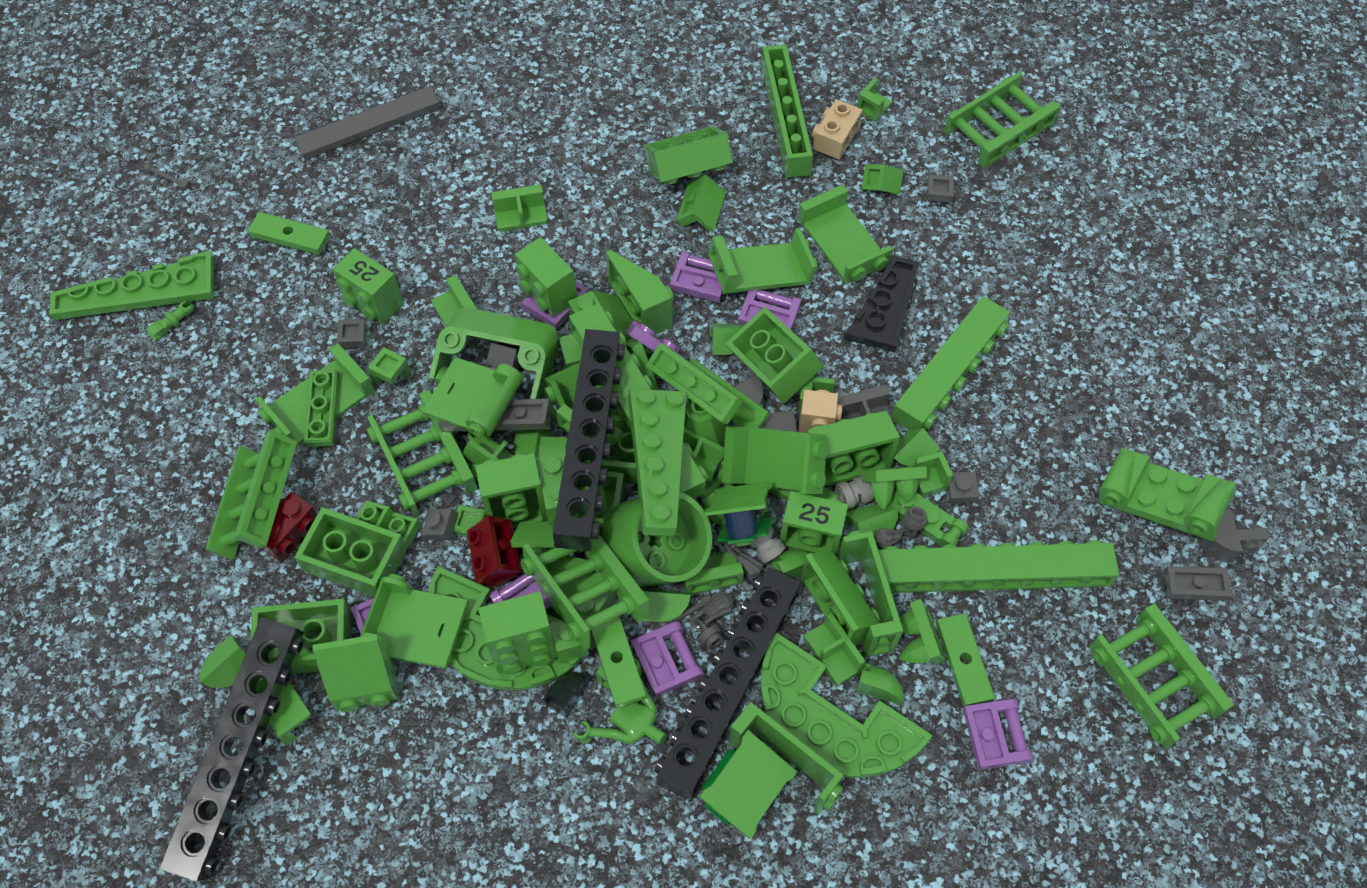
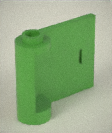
[422,357,523,438]
[360,574,469,669]

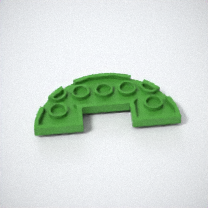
[428,566,595,690]
[761,632,933,778]

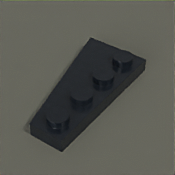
[844,256,919,352]

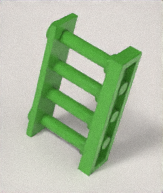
[944,72,1061,169]
[646,342,770,428]
[366,390,477,518]
[205,430,297,560]
[521,535,649,650]
[1089,603,1234,750]

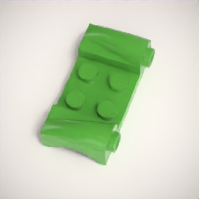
[1099,448,1236,541]

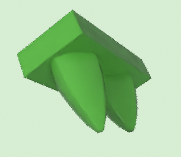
[862,466,927,510]
[899,599,947,665]

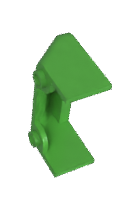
[428,308,559,399]

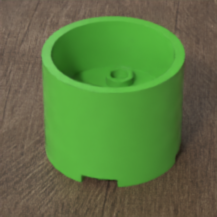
[601,492,712,587]

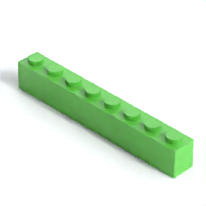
[569,303,708,499]
[878,540,1119,593]

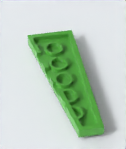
[49,251,214,320]
[628,389,686,536]

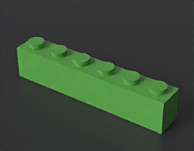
[761,44,813,178]
[892,296,1010,430]

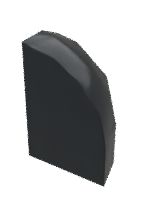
[541,672,593,718]

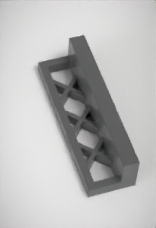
[438,399,558,432]

